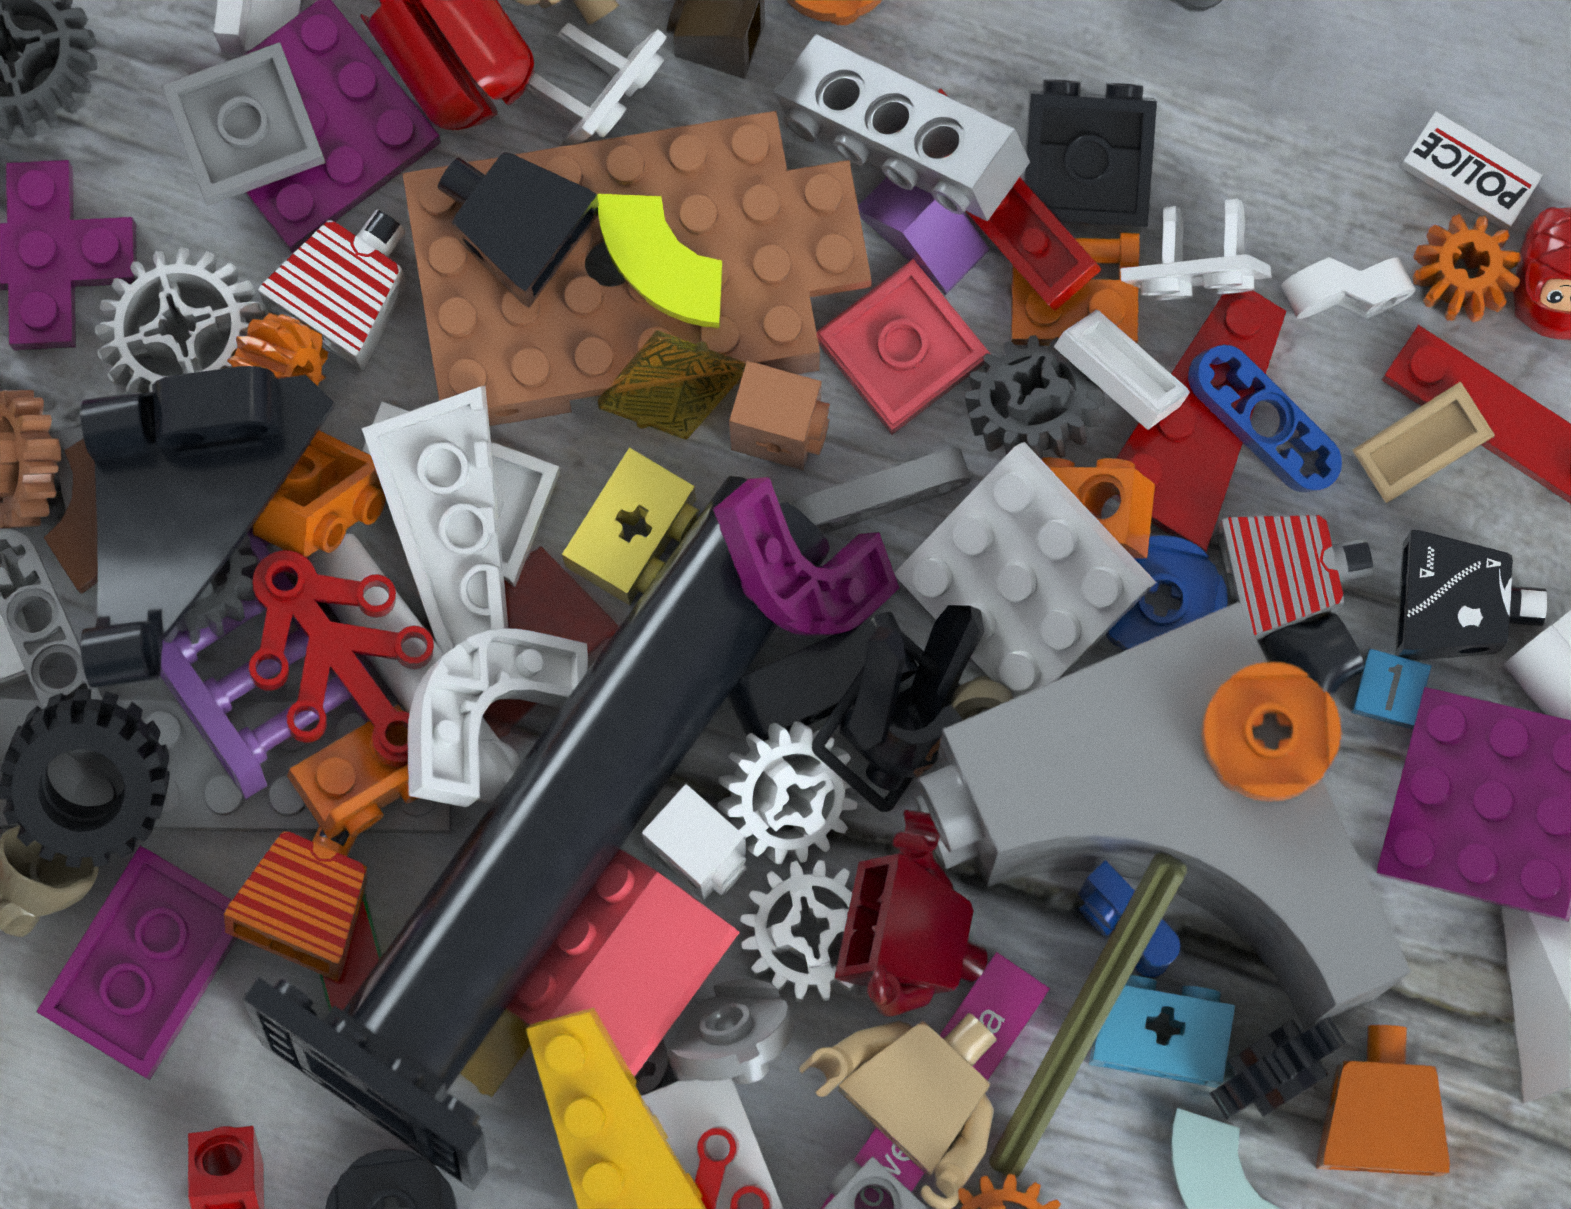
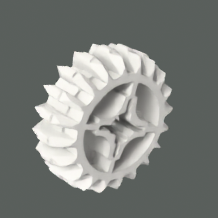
[95,247,265,394]

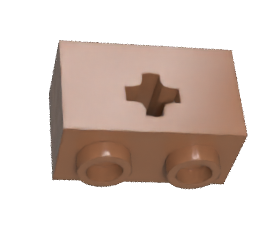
[729,361,830,471]

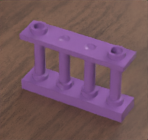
[160,526,371,800]

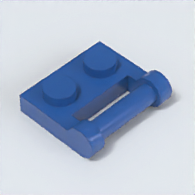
[1078,860,1180,979]

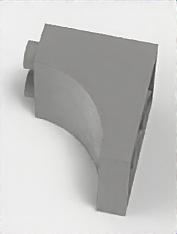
[914,602,1411,1030]

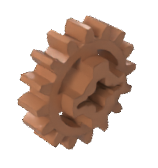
[0,390,61,528]

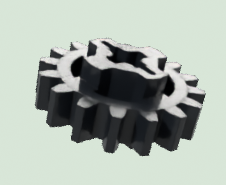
[1209,1017,1346,1120]

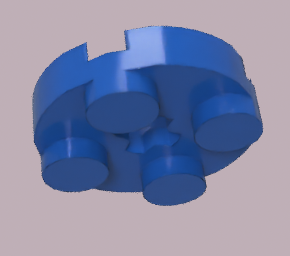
[1106,535,1228,651]

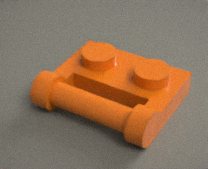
[1011,233,1140,346]

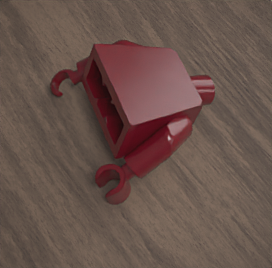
[834,809,988,1017]

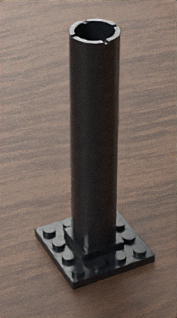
[243,476,830,1191]

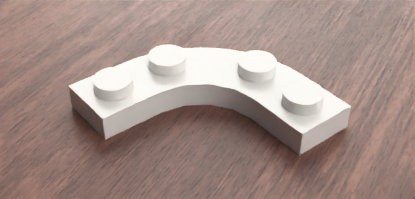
[408,629,588,807]

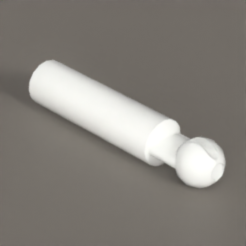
[308,534,522,804]

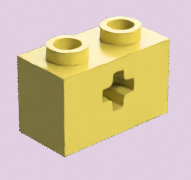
[562,447,700,606]

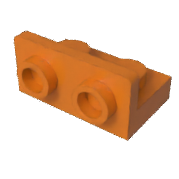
[287,705,419,840]

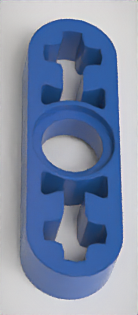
[1188,345,1342,493]

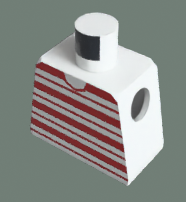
[258,209,407,372]

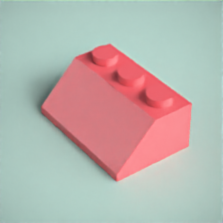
[506,849,740,1077]

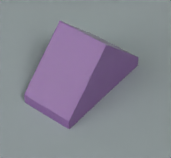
[858,177,989,295]

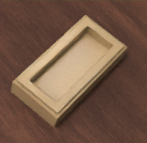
[1352,382,1495,504]

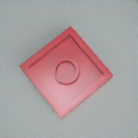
[816,259,990,435]

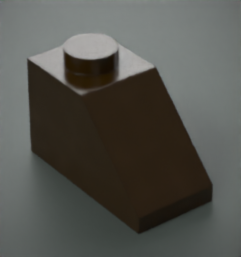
[666,0,765,79]

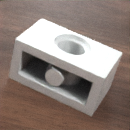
[642,784,747,901]

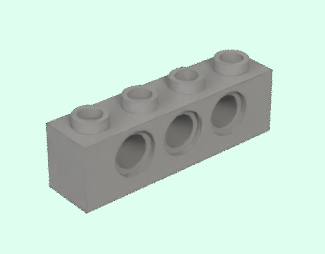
[773,34,1030,221]

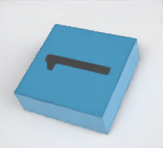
[1351,648,1432,730]

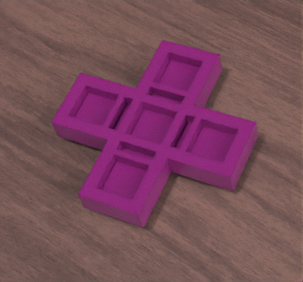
[0,160,137,351]

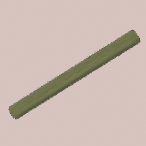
[989,852,1187,1178]

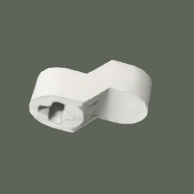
[1281,257,1416,319]

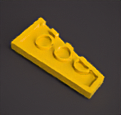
[526,1007,706,1209]

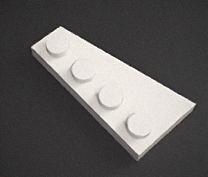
[361,386,509,654]

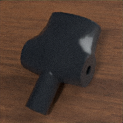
[1264,612,1364,696]

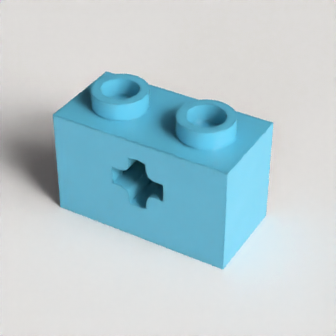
[1089,975,1235,1088]

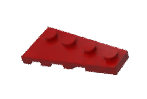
[1111,290,1287,553]

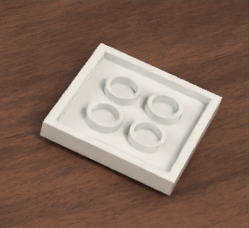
[895,442,1157,698]

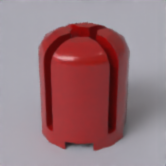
[360,0,535,130]

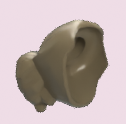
[0,825,99,937]

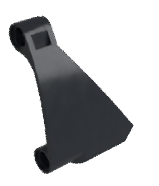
[81,366,335,688]

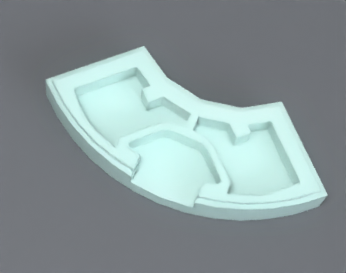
[1170,1108,1281,1209]

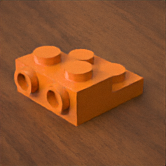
[253,430,386,558]

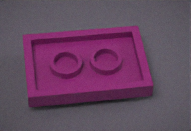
[36,845,238,1080]

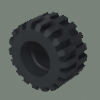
[0,689,170,868]

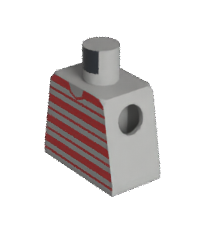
[1216,515,1373,643]

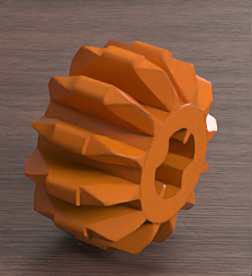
[1412,214,1521,323]
[227,313,329,386]

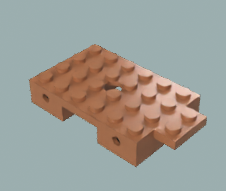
[402,111,872,426]

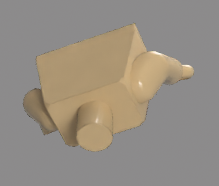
[799,1013,997,1209]

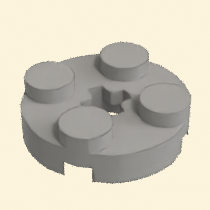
[663,979,795,1085]

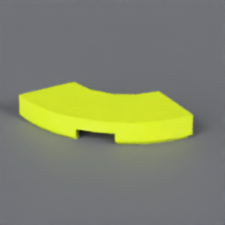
[598,194,723,328]

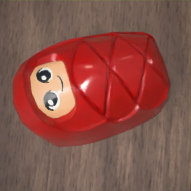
[1513,207,1571,340]

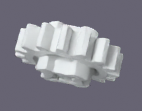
[718,721,858,864]
[740,860,854,1002]

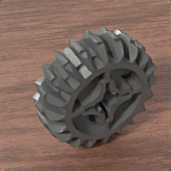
[0,0,98,141]

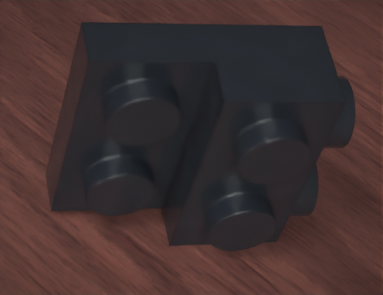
[1024,79,1157,227]

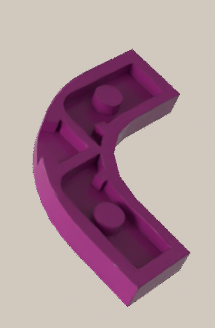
[713,477,900,636]

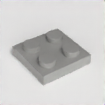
[161,42,325,206]

